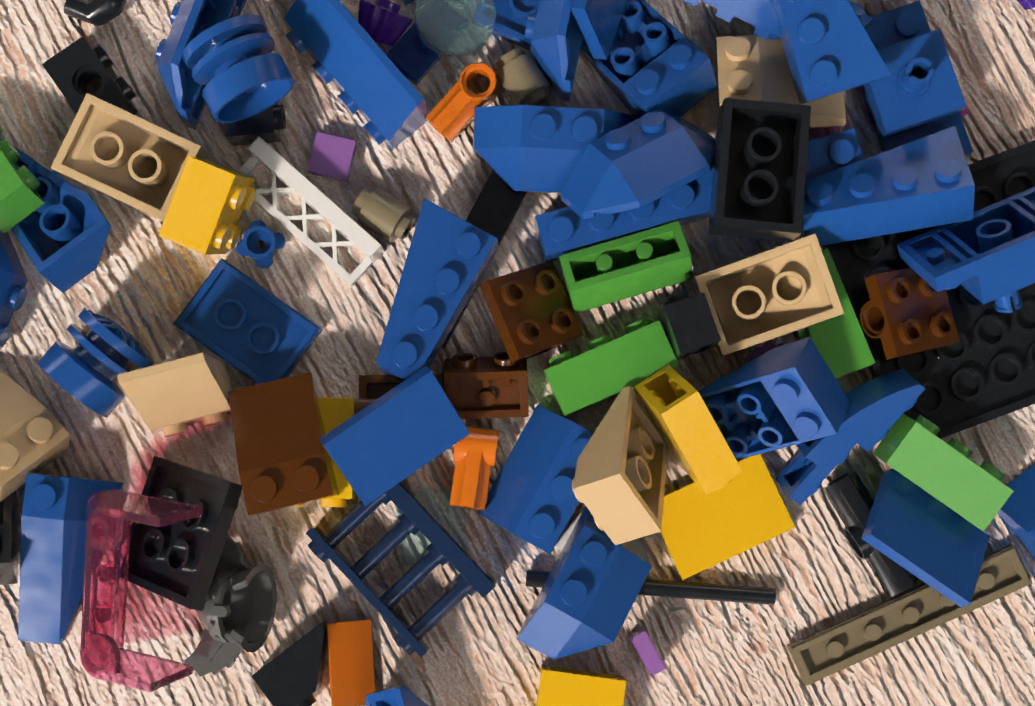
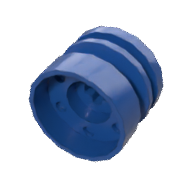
[182,14,295,123]
[38,307,154,418]

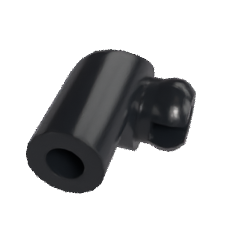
[64,0,126,26]

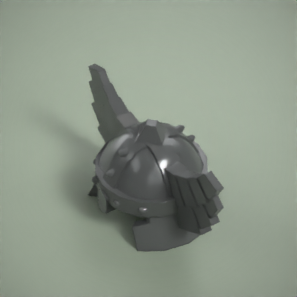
[184,534,277,677]

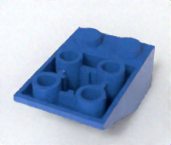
[580,0,718,119]
[698,337,851,460]

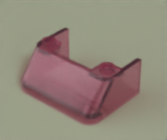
[80,489,203,692]

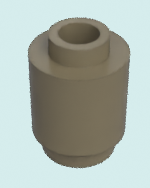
[495,48,551,106]
[352,186,415,243]

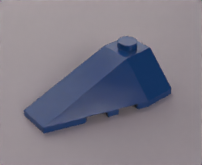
[0,138,111,293]
[18,473,124,645]

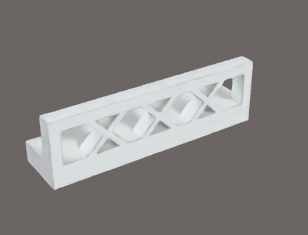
[238,137,385,287]

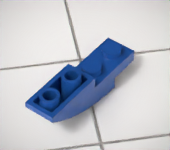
[775,368,925,506]

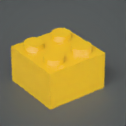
[158,156,256,255]

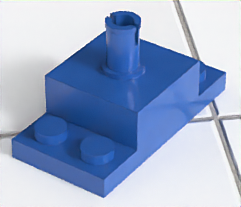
[860,0,973,156]
[897,187,1035,313]

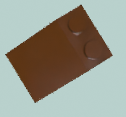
[228,372,339,515]

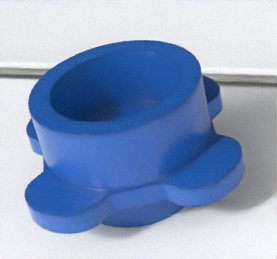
[237,220,286,269]

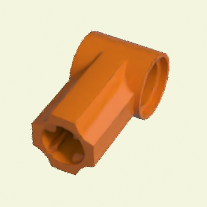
[425,63,498,143]
[449,426,499,511]

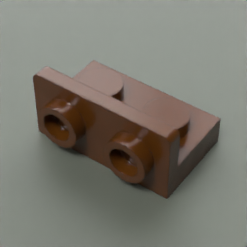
[444,352,529,419]

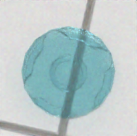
[414,0,496,56]

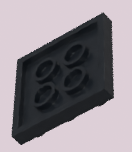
[115,456,242,611]

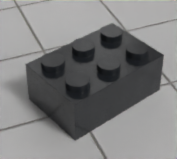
[708,98,811,242]

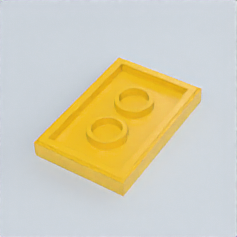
[659,454,795,580]

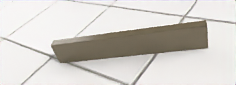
[786,545,1032,686]

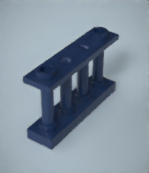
[306,483,496,657]

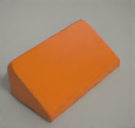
[327,619,376,706]

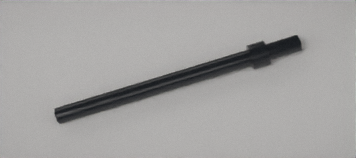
[525,570,776,605]

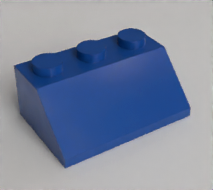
[477,405,594,554]

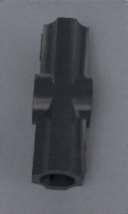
[822,470,920,597]

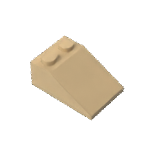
[716,34,846,128]
[50,93,209,222]
[695,234,844,357]
[117,352,233,437]
[0,370,71,502]
[572,386,668,545]

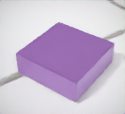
[307,132,357,182]
[629,627,666,675]

